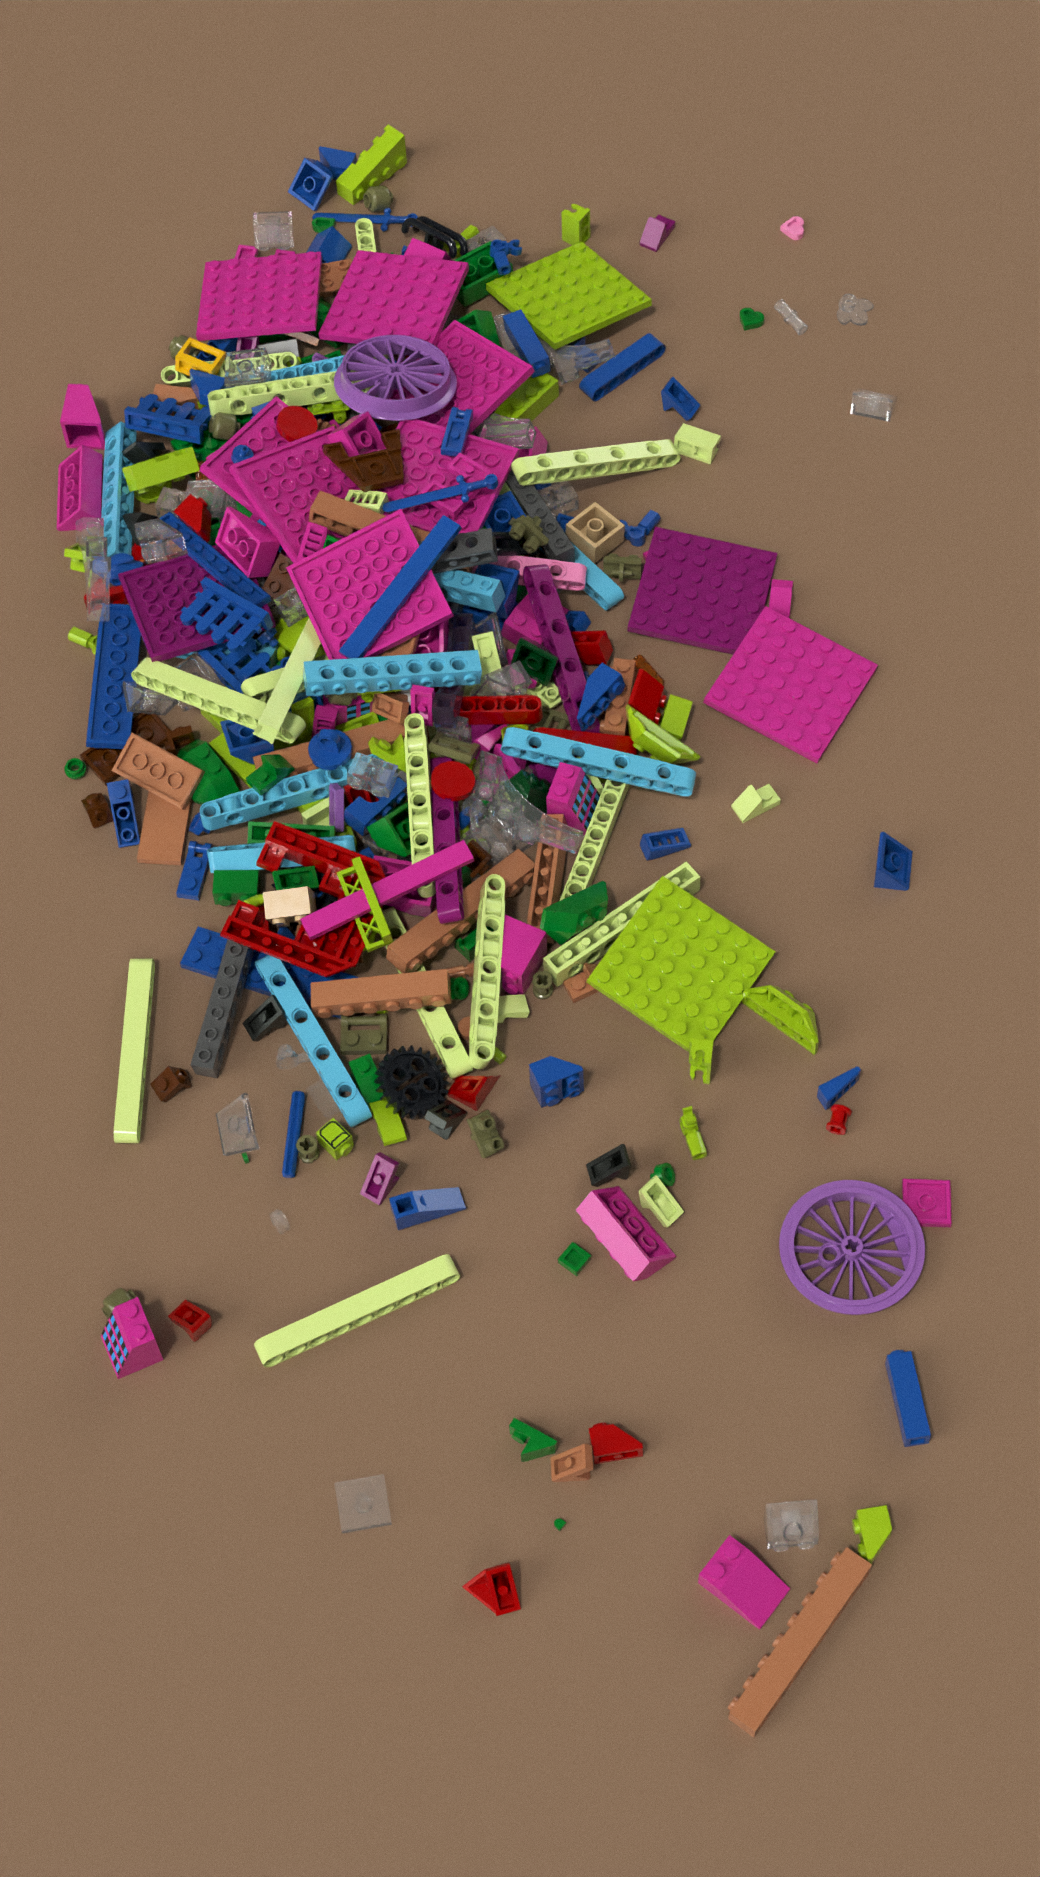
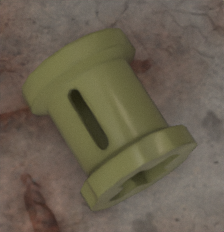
[532,971,553,999]
[296,1135,319,1164]

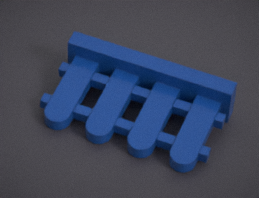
[124,394,211,444]
[180,577,273,653]
[195,639,282,694]

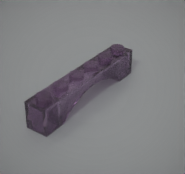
[431,613,476,728]

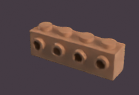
[599,658,636,736]

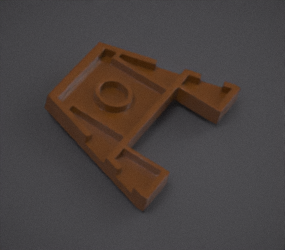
[322,429,404,492]

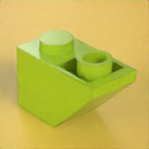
[852,1505,892,1564]

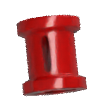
[826,1104,852,1135]

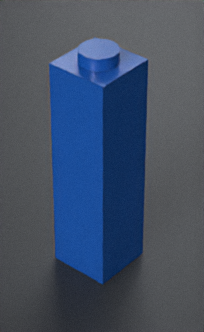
[503,309,551,378]
[885,1350,931,1447]

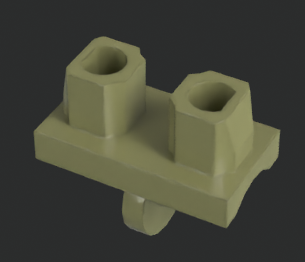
[509,515,549,553]
[603,553,642,582]
[466,1109,504,1158]

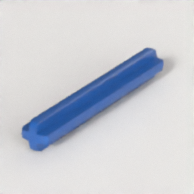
[282,1091,305,1178]

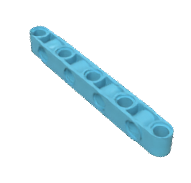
[501,727,696,797]
[199,754,389,830]
[254,955,372,1128]

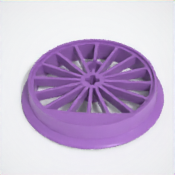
[334,335,457,421]
[779,1180,925,1315]

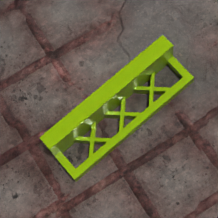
[336,856,393,952]

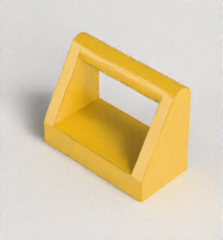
[175,337,226,376]

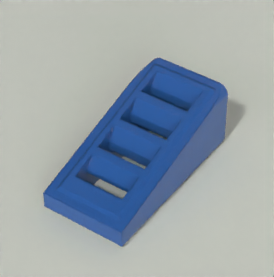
[640,828,691,860]
[817,1066,861,1110]

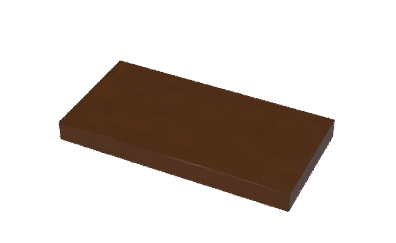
[80,707,171,786]

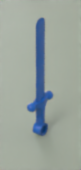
[312,208,418,232]
[382,474,498,512]

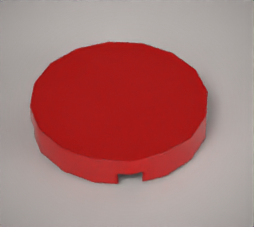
[276,406,318,442]
[431,761,475,801]

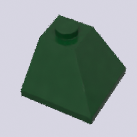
[510,637,558,686]

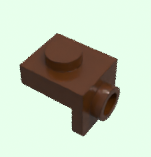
[164,725,195,756]
[81,793,113,828]
[466,839,492,878]
[150,1066,192,1102]

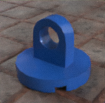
[308,729,353,770]

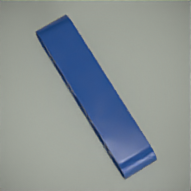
[579,333,666,401]

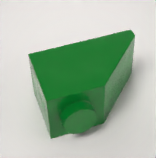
[348,1053,383,1110]

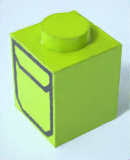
[316,1118,354,1161]

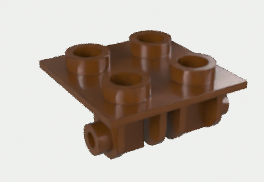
[262,554,304,610]

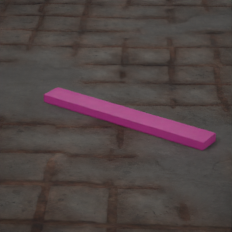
[300,840,474,940]

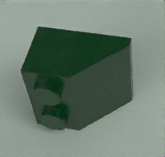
[502,770,551,828]

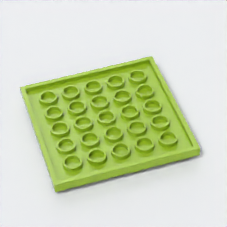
[486,241,652,350]
[586,875,776,1052]

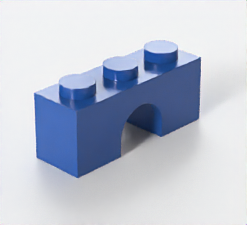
[344,769,408,836]

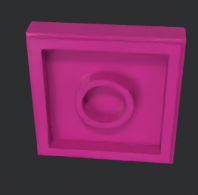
[902,1179,951,1228]

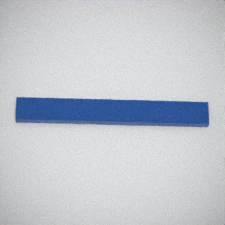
[153,512,271,608]
[339,515,462,659]

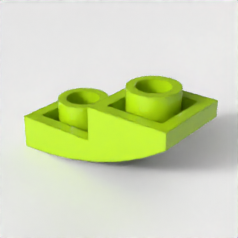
[369,1100,407,1146]

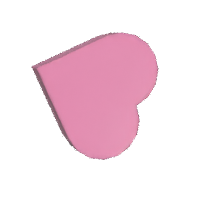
[780,216,804,240]

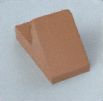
[372,692,409,724]
[563,963,599,1003]
[550,1444,593,1482]

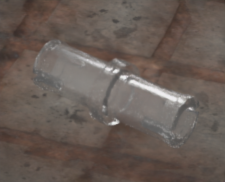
[774,299,808,335]

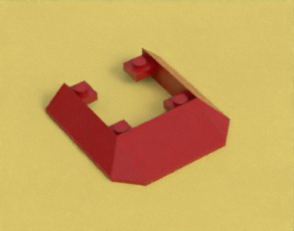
[220,821,386,977]

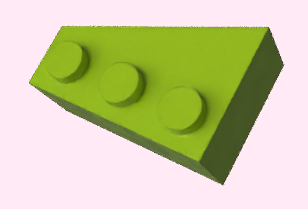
[122,447,200,494]

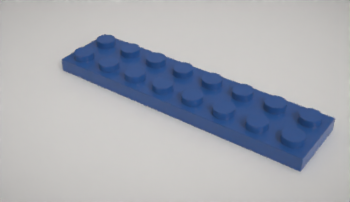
[86,603,141,749]
[180,926,359,1019]

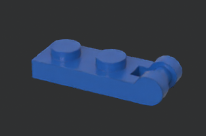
[440,407,473,457]
[176,841,213,901]

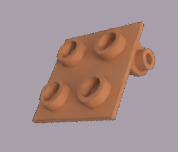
[319,259,352,298]

